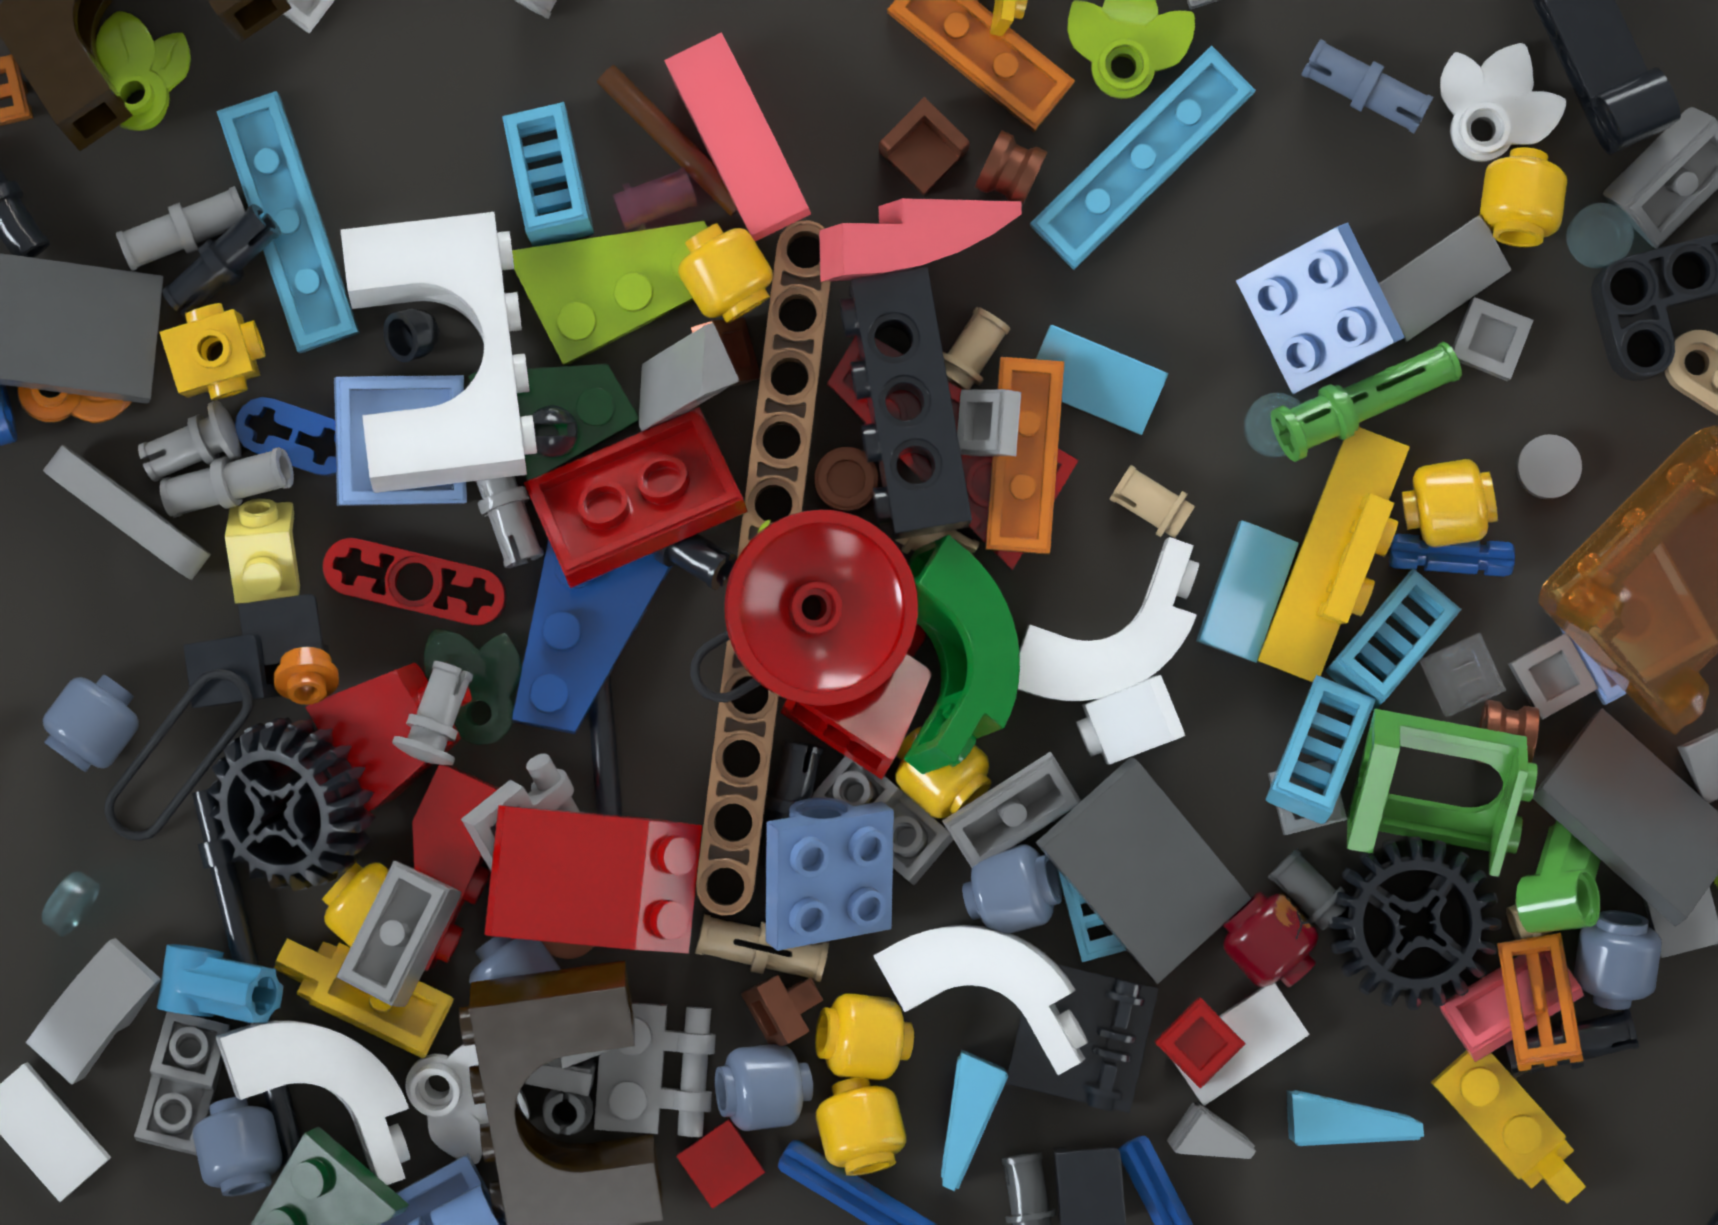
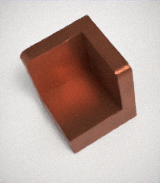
[879,97,970,196]

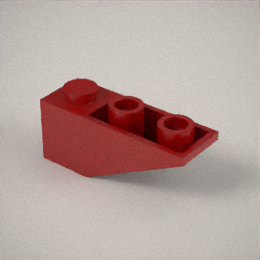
[412,765,499,971]

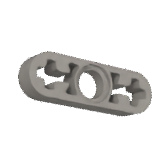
[43,444,211,580]

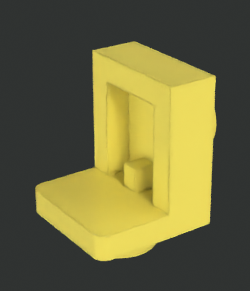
[225,499,300,604]

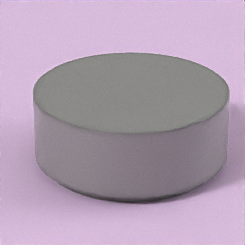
[1516,434,1582,499]

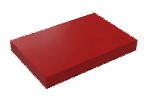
[524,407,748,588]

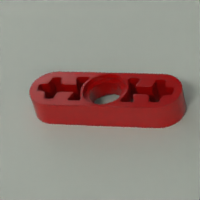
[323,538,507,626]

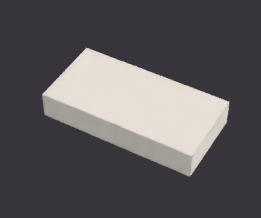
[1174,983,1310,1106]
[0,1062,112,1202]

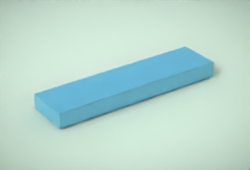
[1030,45,1256,270]
[216,91,360,353]

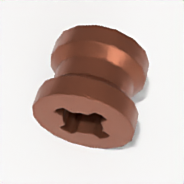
[975,130,1048,208]
[1476,700,1540,764]

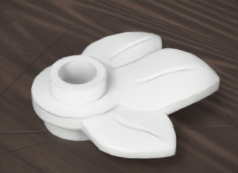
[1440,43,1566,162]
[406,1044,530,1164]

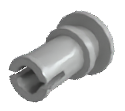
[138,400,242,482]
[392,661,473,765]

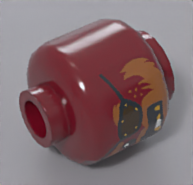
[1223,891,1318,988]

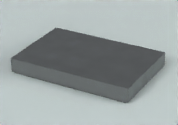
[0,253,163,404]
[1532,708,1718,927]
[1036,757,1252,984]

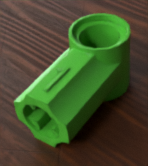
[1516,820,1601,933]

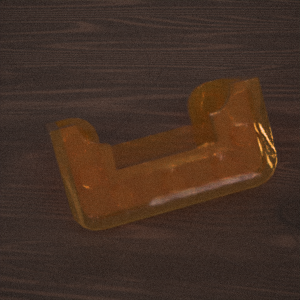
[1538,425,1718,735]

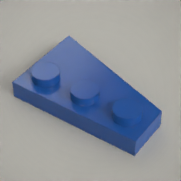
[512,539,672,734]

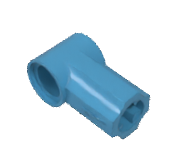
[157,944,283,1023]

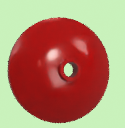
[725,510,918,706]

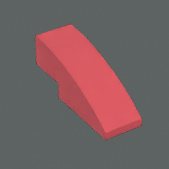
[664,32,811,242]
[819,198,1022,282]

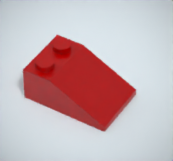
[484,805,702,953]

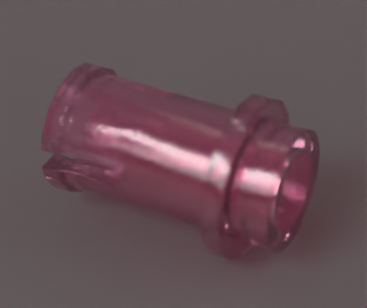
[612,167,698,231]

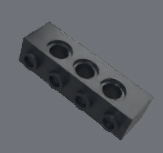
[839,267,972,540]

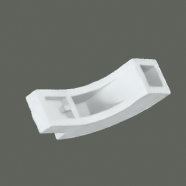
[1018,537,1199,701]
[874,925,1088,1075]
[215,1020,410,1185]

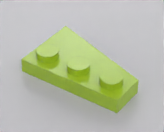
[512,221,708,366]

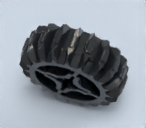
[207,717,376,892]
[1328,836,1501,1010]

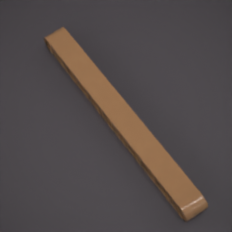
[696,220,832,916]

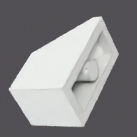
[1076,675,1186,764]

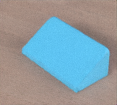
[1036,325,1168,435]
[1196,520,1299,663]

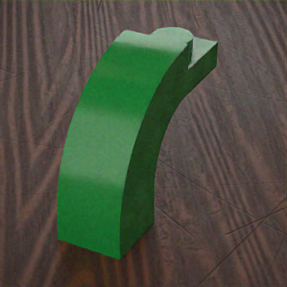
[904,534,1020,775]

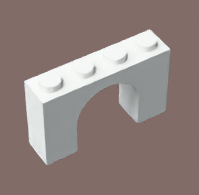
[341,212,537,493]

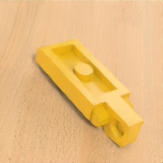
[274,938,454,1059]
[1431,1050,1586,1204]

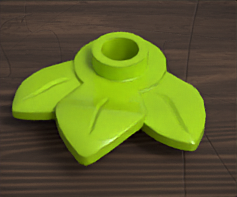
[1067,0,1195,99]
[95,11,191,131]

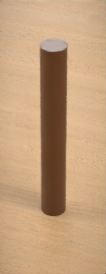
[597,65,738,217]

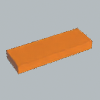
[887,0,1075,132]
[985,357,1064,554]

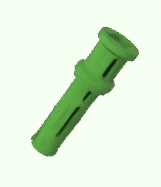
[1270,342,1462,462]

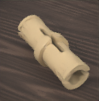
[695,914,829,982]

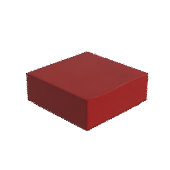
[1154,997,1246,1089]
[676,1118,765,1209]

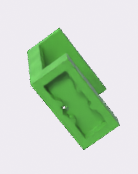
[1347,709,1537,877]

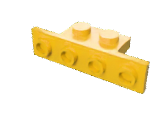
[1257,427,1410,683]

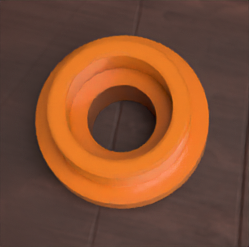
[274,647,339,705]

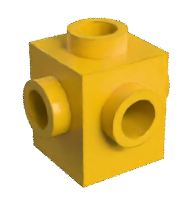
[160,303,265,400]

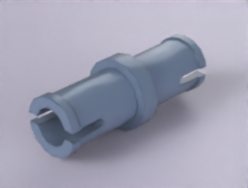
[1301,39,1434,134]

